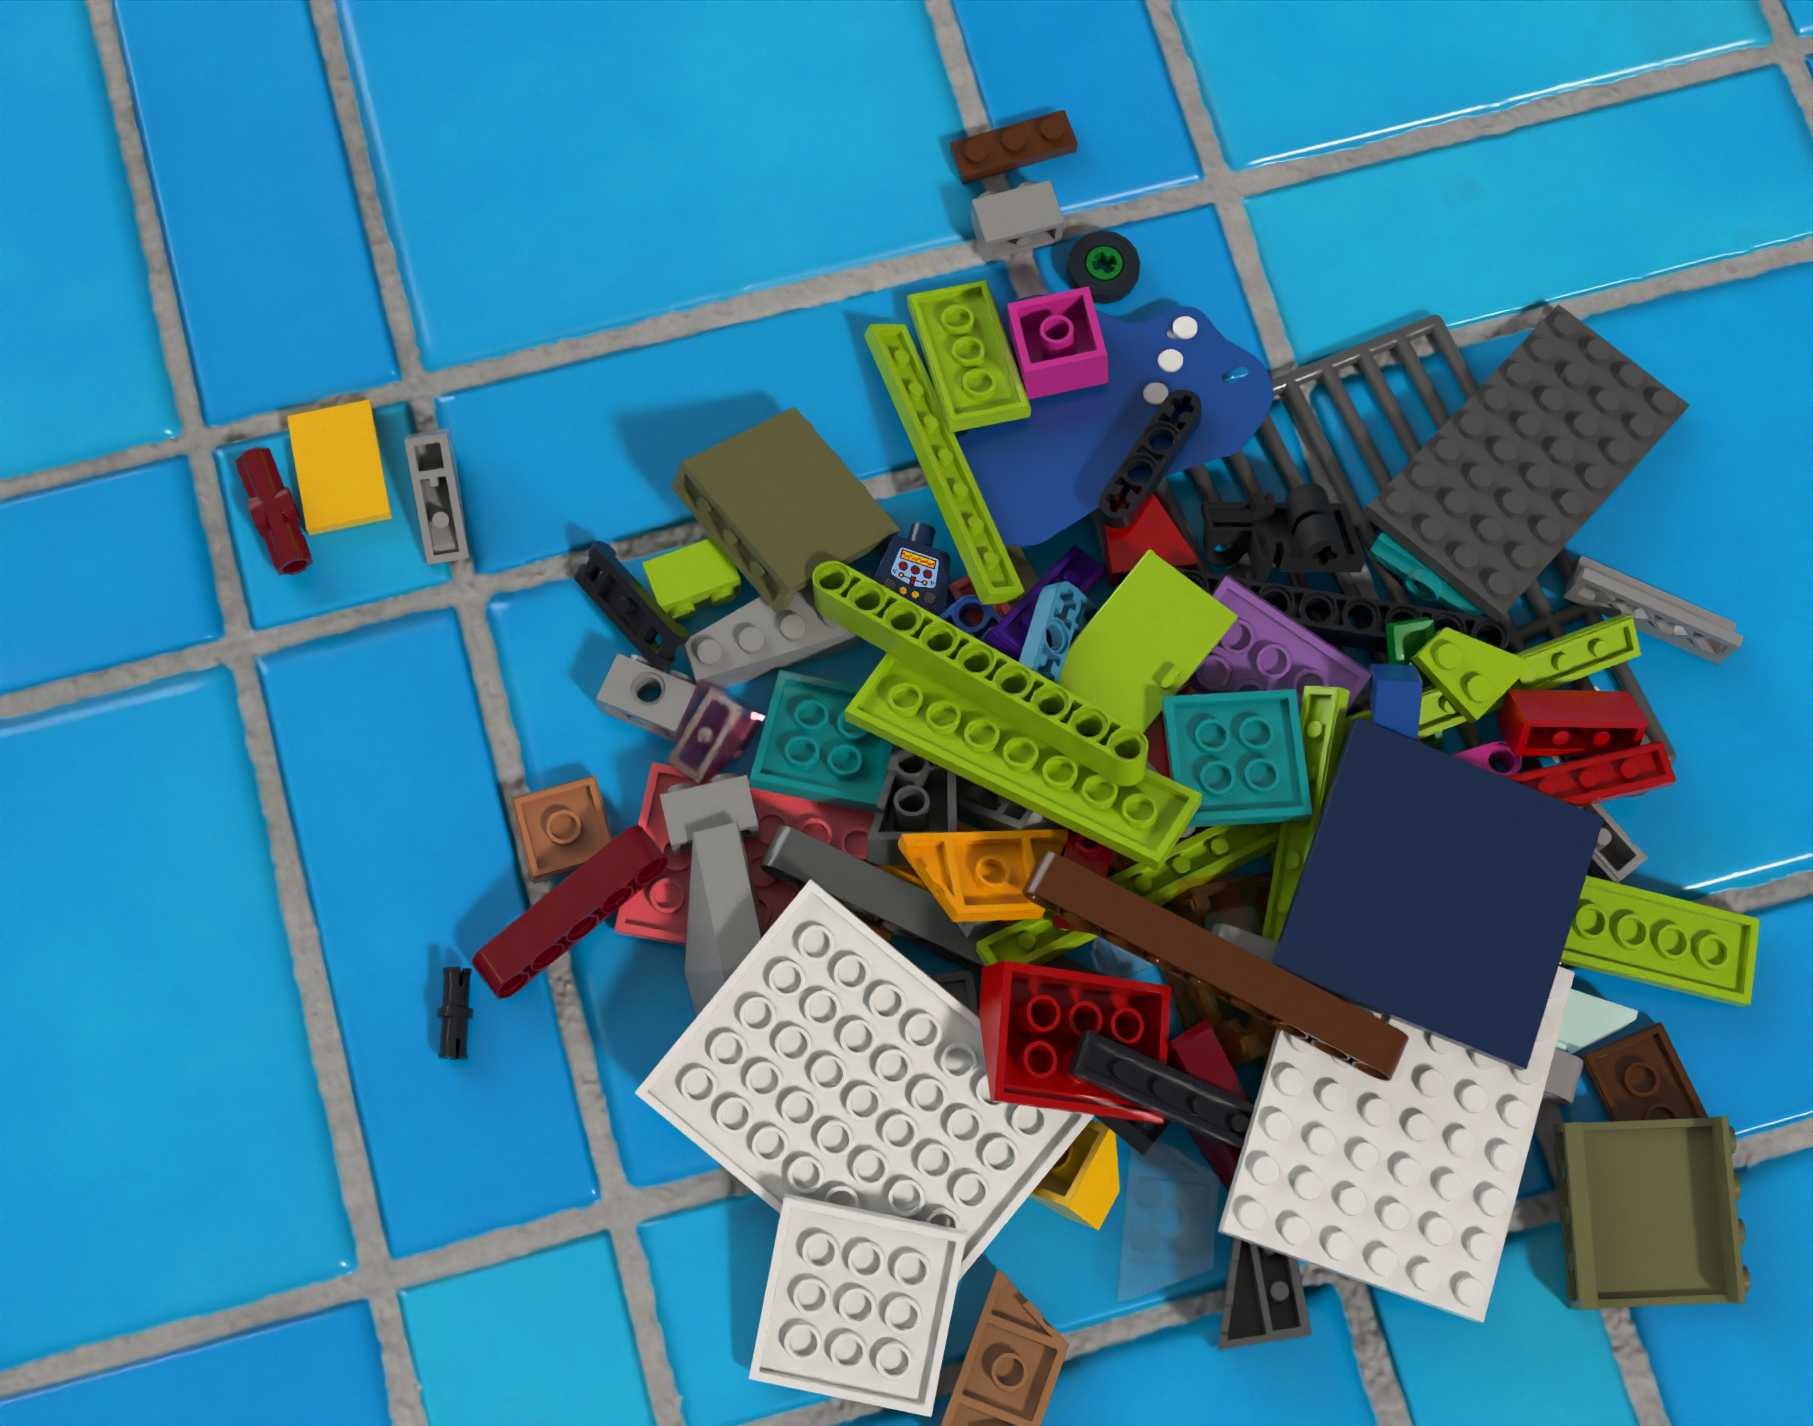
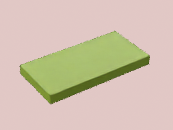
[907,280,1031,433]

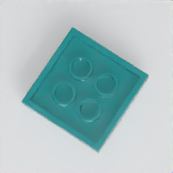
[749,670,895,814]
[1162,689,1313,828]

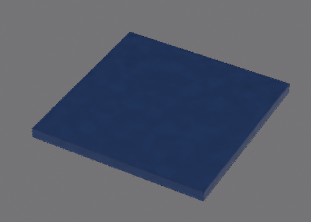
[1271,717,1604,1071]

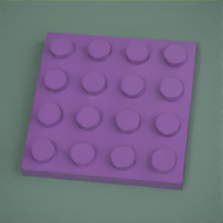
[1161,575,1372,716]

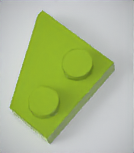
[1411,627,1532,723]

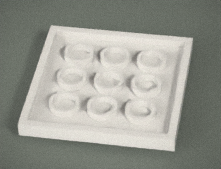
[749,1194,968,1417]

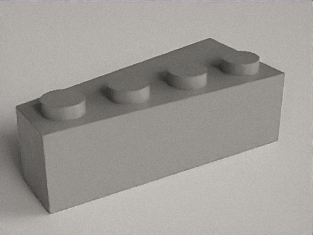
[684,584,862,696]

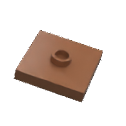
[510,775,613,884]

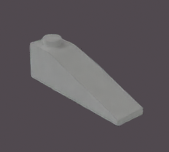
[684,821,767,1014]

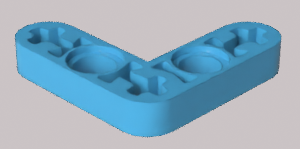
[1019,582,1099,684]

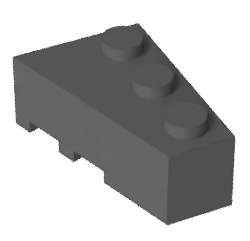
[1216,1237,1312,1352]

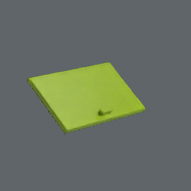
[1058,549,1238,736]

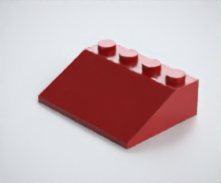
[979,960,1171,1124]

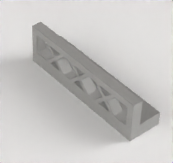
[1563,555,1744,665]

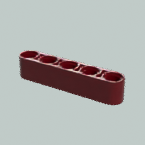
[471,825,668,999]

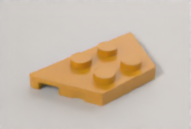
[898,829,1068,922]

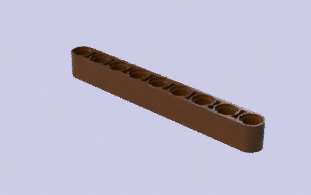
[1022,851,1409,1081]

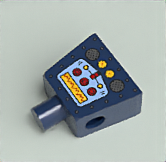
[868,523,950,617]

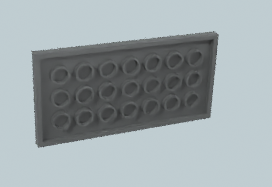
[1363,304,1689,622]

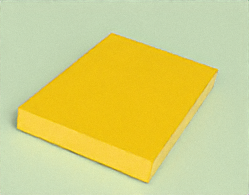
[287,399,393,536]

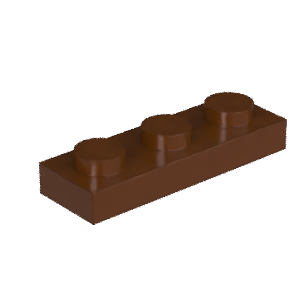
[950,110,1078,184]

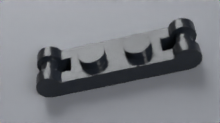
[574,541,691,672]

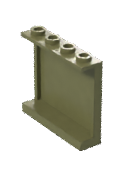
[670,407,900,613]
[1553,1116,1750,1310]

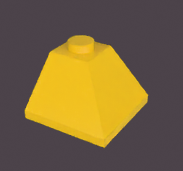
[1028,1119,1120,1231]

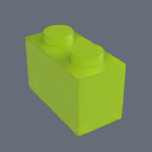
[642,538,742,621]

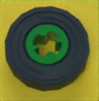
[1067,230,1140,304]

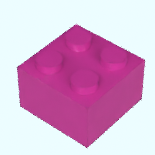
[1007,286,1108,400]

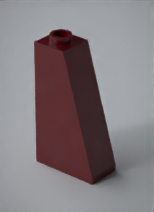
[1167,1019,1250,1193]

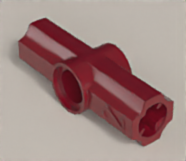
[235,447,313,576]

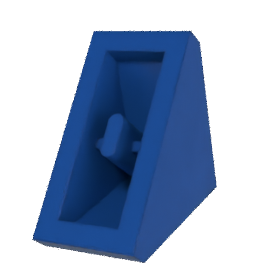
[1369,663,1423,742]

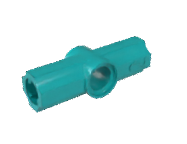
[1367,531,1485,616]

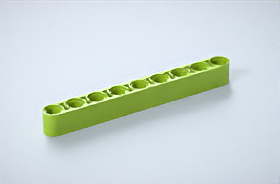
[812,561,1148,786]

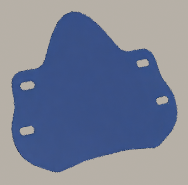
[938,295,1274,546]

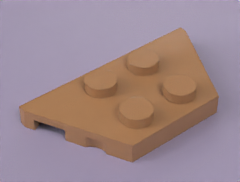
[940,1270,1069,1426]

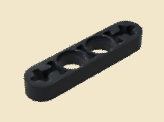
[1099,389,1201,529]

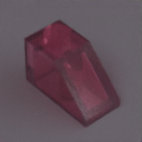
[666,687,766,785]

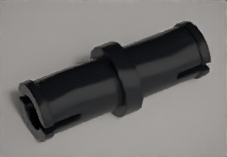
[437,967,474,1060]

